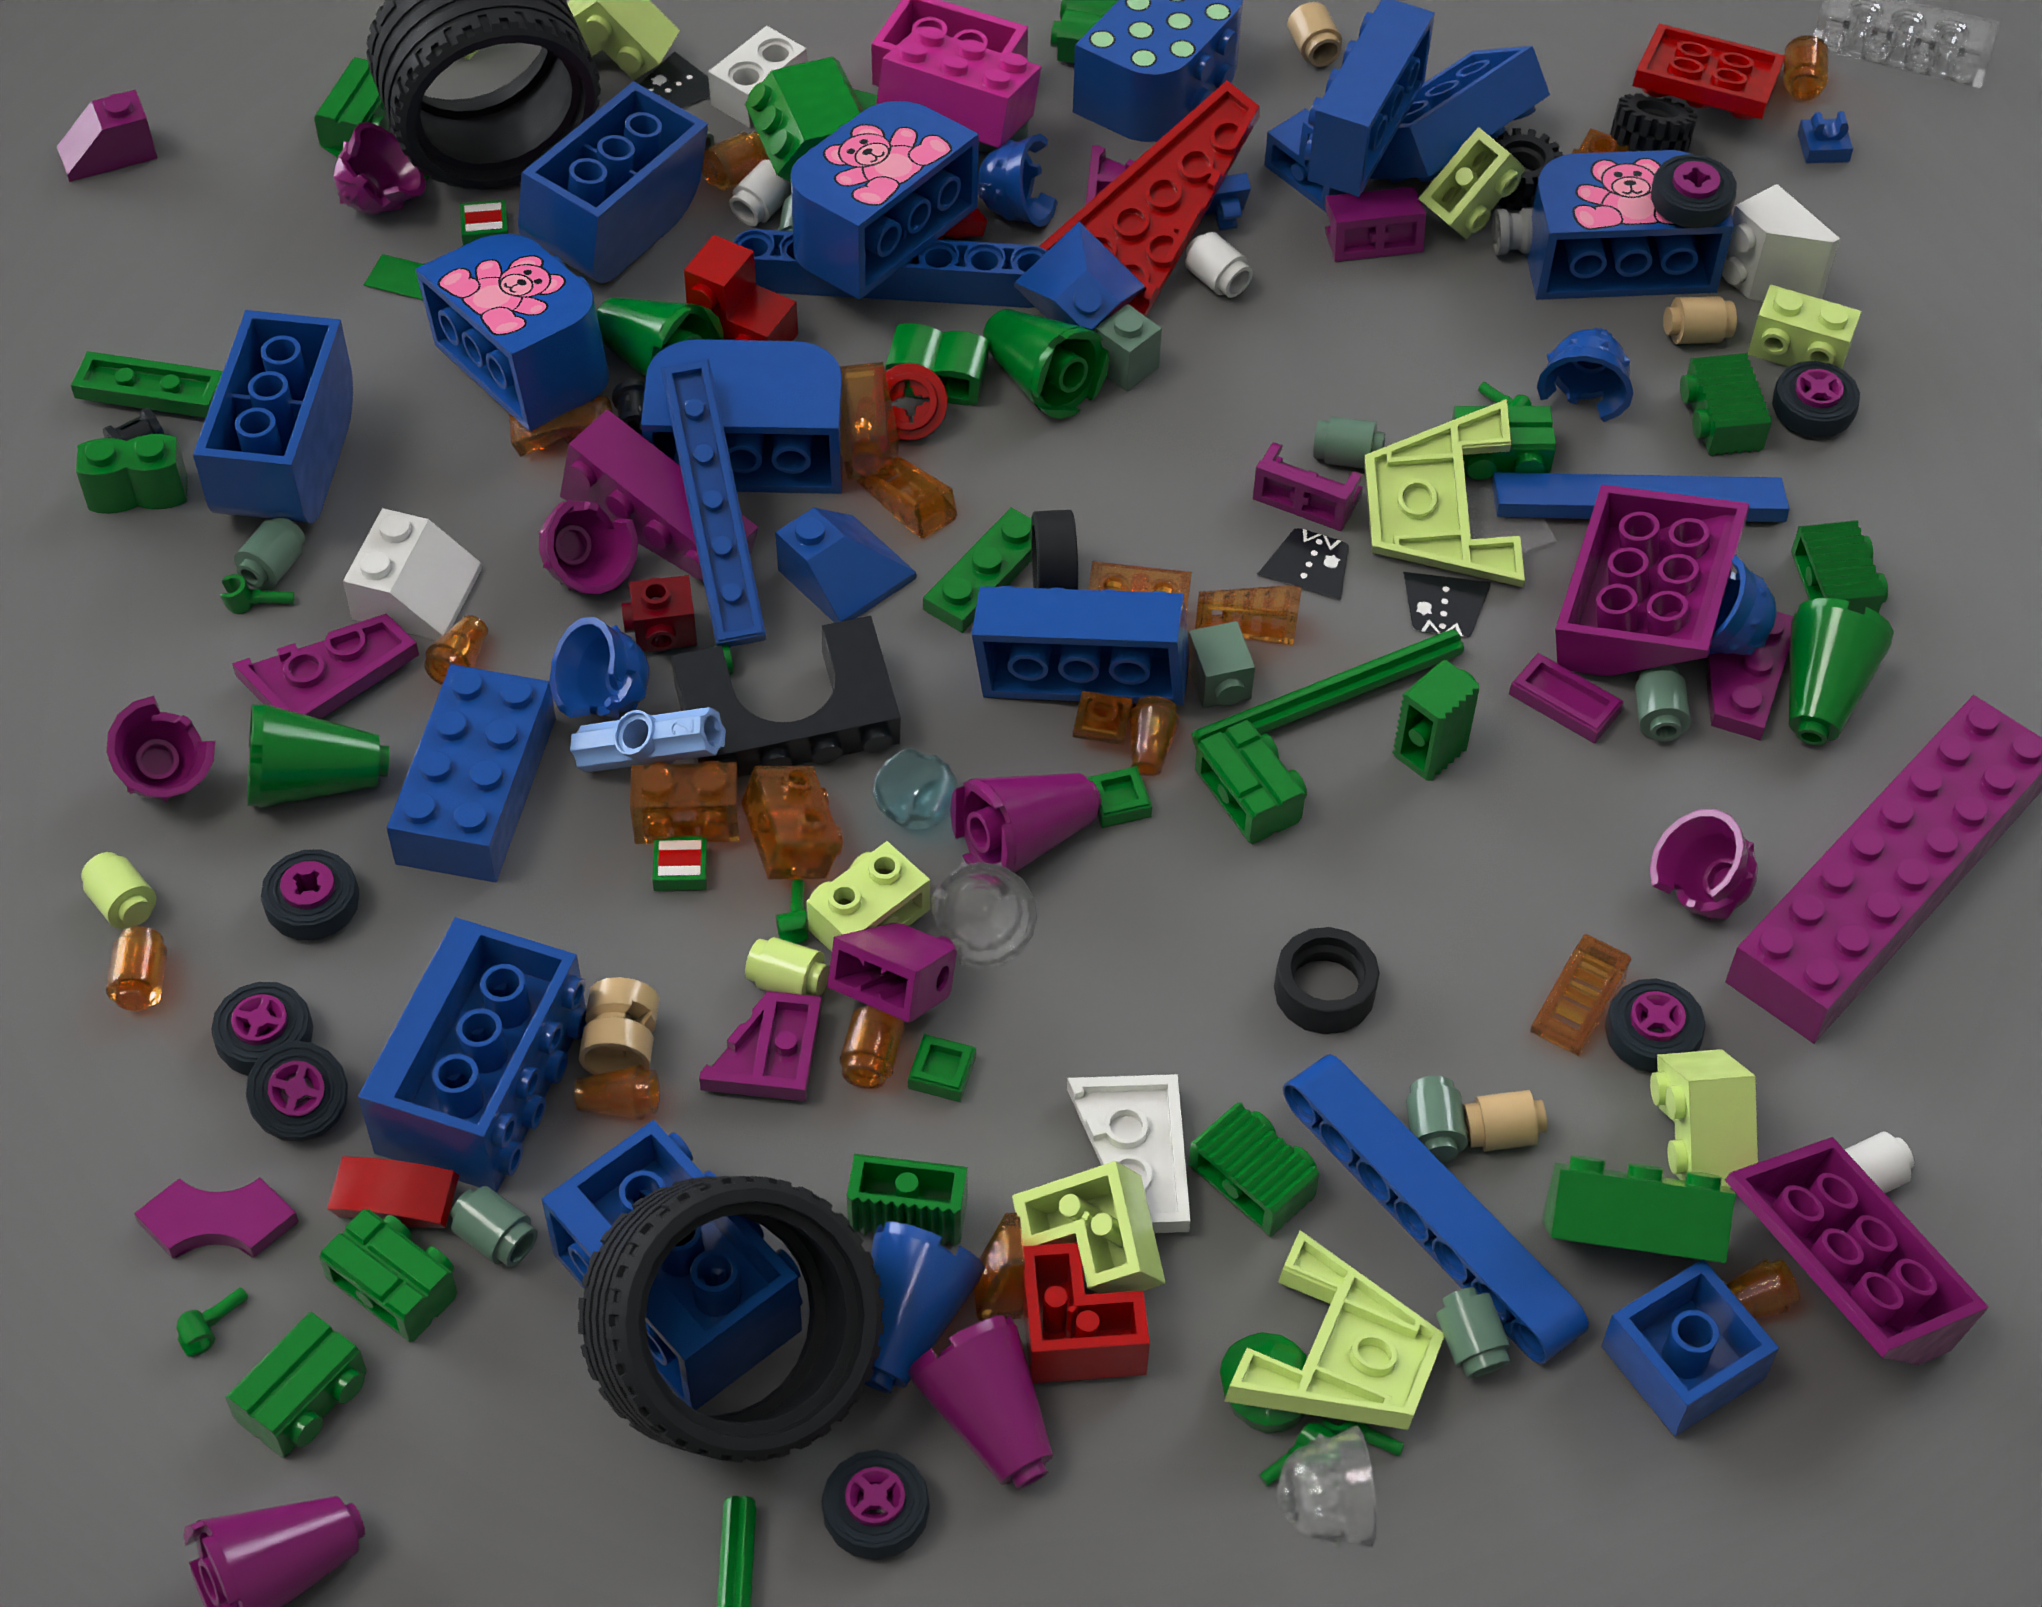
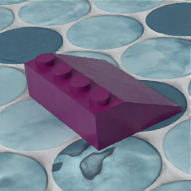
[1555,484,1749,676]
[1725,1137,1989,1365]

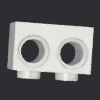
[708,26,807,128]

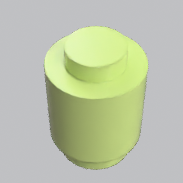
[81,852,156,929]
[745,937,830,996]

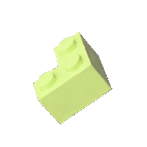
[567,0,680,80]
[1650,1049,1758,1188]
[1012,1161,1166,1294]

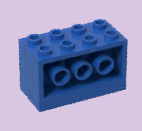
[358,917,587,1192]
[541,1120,803,1411]

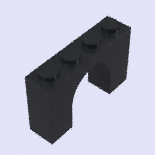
[672,615,901,785]

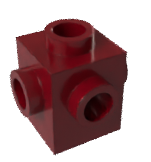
[621,575,697,652]

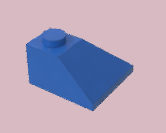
[1013,222,1145,332]
[775,508,916,623]

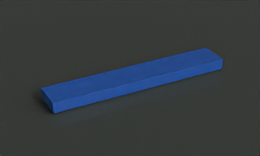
[661,358,766,647]
[1492,472,1790,522]

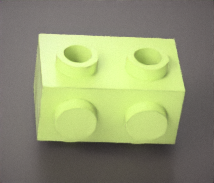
[1418,127,1526,240]
[1748,284,1861,369]
[806,841,931,952]

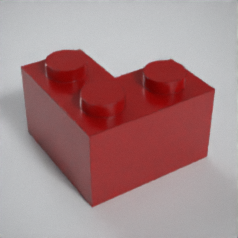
[684,235,798,341]
[1021,1243,1150,1383]

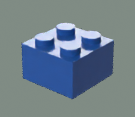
[1601,1260,1779,1437]

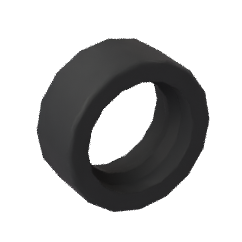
[1031,510,1078,590]
[1274,927,1380,1034]

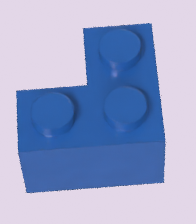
[1264,108,1348,212]

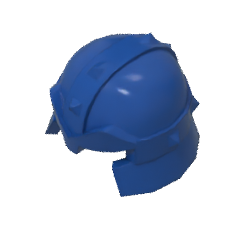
[978,134,1058,227]
[1537,328,1634,422]
[1709,554,1777,655]
[550,616,649,720]

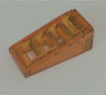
[856,453,957,538]
[1195,586,1302,645]
[1530,934,1631,1056]
[974,1212,1025,1321]

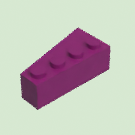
[560,409,758,582]

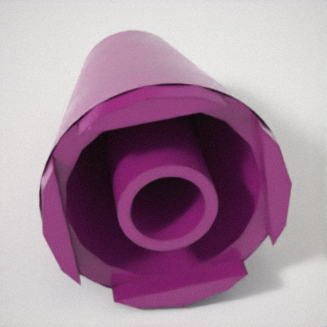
[950,773,1101,883]
[908,1315,1053,1489]
[184,1496,365,1607]

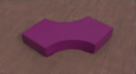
[134,1177,299,1258]

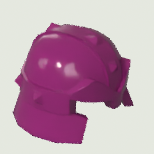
[334,122,426,215]
[538,499,638,594]
[106,696,215,802]
[1649,809,1758,920]

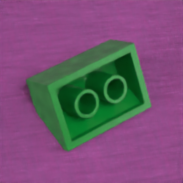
[745,57,864,183]
[1542,1155,1736,1263]

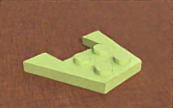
[1364,399,1525,588]
[1225,1230,1444,1430]

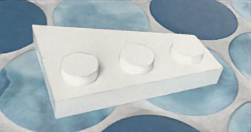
[1067,1074,1190,1233]

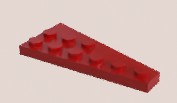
[1039,80,1260,316]

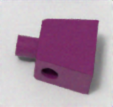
[827,923,957,1022]

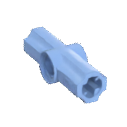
[570,707,726,772]

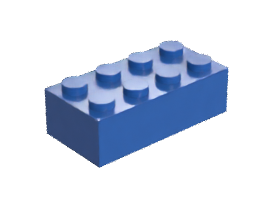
[1304,0,1435,197]
[1370,46,1550,183]
[972,586,1190,705]
[386,664,556,883]

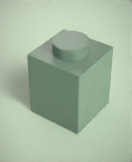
[1095,304,1162,391]
[1188,621,1255,708]

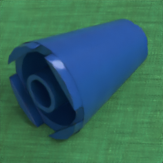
[864,1222,985,1393]

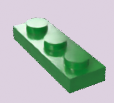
[71,351,223,418]
[923,507,1032,633]

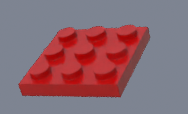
[1632,23,1786,120]

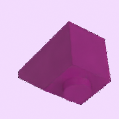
[57,89,157,182]

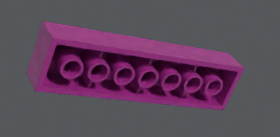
[1725,694,2042,1044]

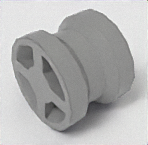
[1492,208,1533,255]

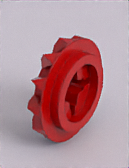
[871,363,948,440]

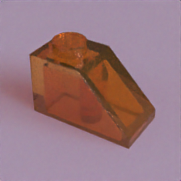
[840,362,900,480]

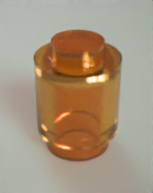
[1783,35,1829,101]
[702,131,770,191]
[106,926,168,1011]
[840,1005,905,1089]

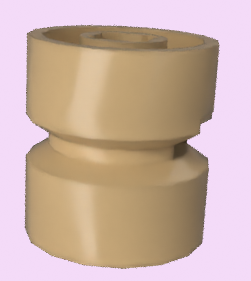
[579,977,659,1080]

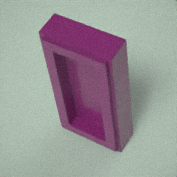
[1509,653,1624,744]

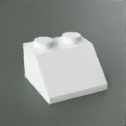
[1721,184,1840,301]
[343,508,482,642]

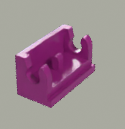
[1325,187,1426,262]
[1253,442,1363,532]

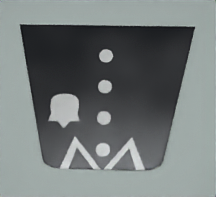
[639,51,710,108]
[1257,528,1348,600]
[1403,572,1491,637]

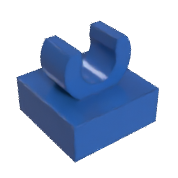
[1797,111,1853,164]
[1204,173,1251,230]

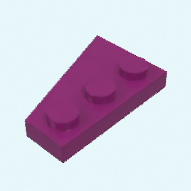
[1706,611,1793,741]
[232,613,419,719]

